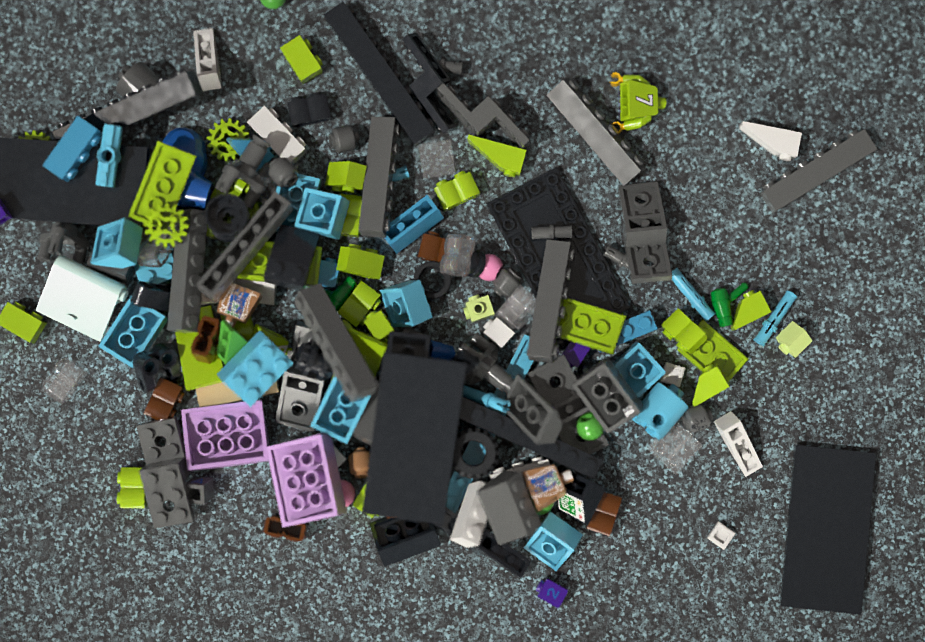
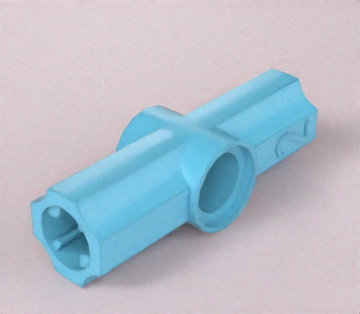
[95,124,123,188]

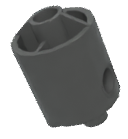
[116,62,162,118]

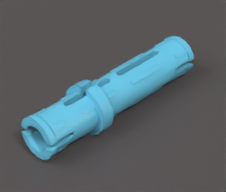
[672,268,716,322]
[753,290,797,347]
[462,385,510,413]

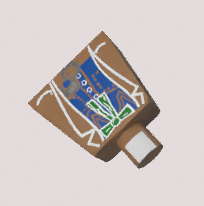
[217,283,263,327]
[522,465,574,512]

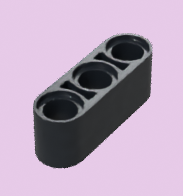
[130,281,171,312]

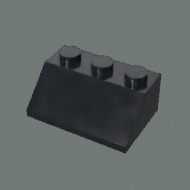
[369,517,441,567]

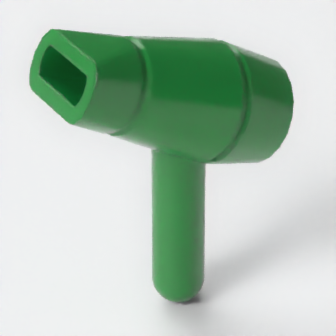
[324,277,358,312]
[711,283,749,327]

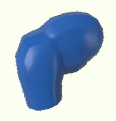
[162,127,213,211]

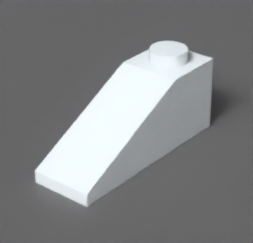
[193,28,221,91]
[739,121,802,161]
[714,411,763,477]

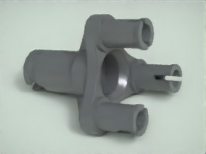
[214,135,271,209]
[37,222,90,265]
[457,332,515,395]

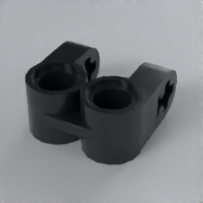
[133,343,182,394]

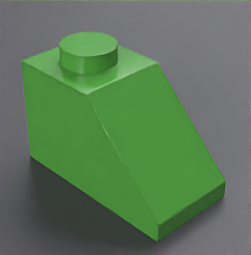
[217,320,249,365]

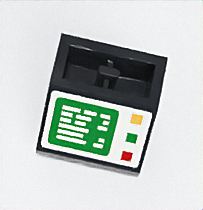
[557,468,606,525]

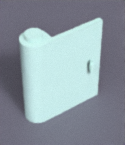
[36,255,128,341]

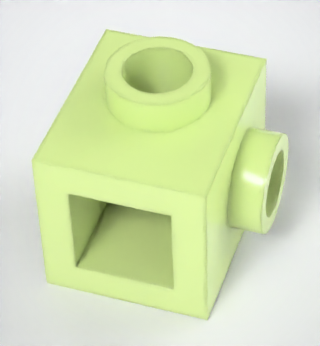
[463,295,495,323]
[775,321,812,358]

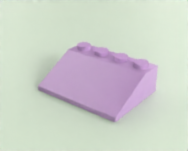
[181,399,270,472]
[266,434,347,527]

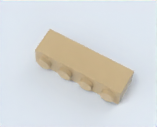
[196,380,281,407]

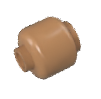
[348,447,370,478]

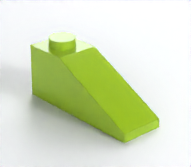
[467,135,526,178]

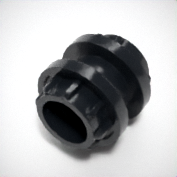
[294,341,333,381]

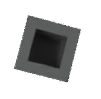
[186,476,214,505]

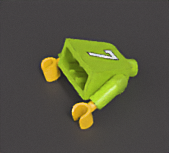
[610,72,666,134]

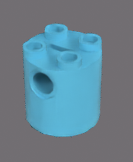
[631,382,689,440]

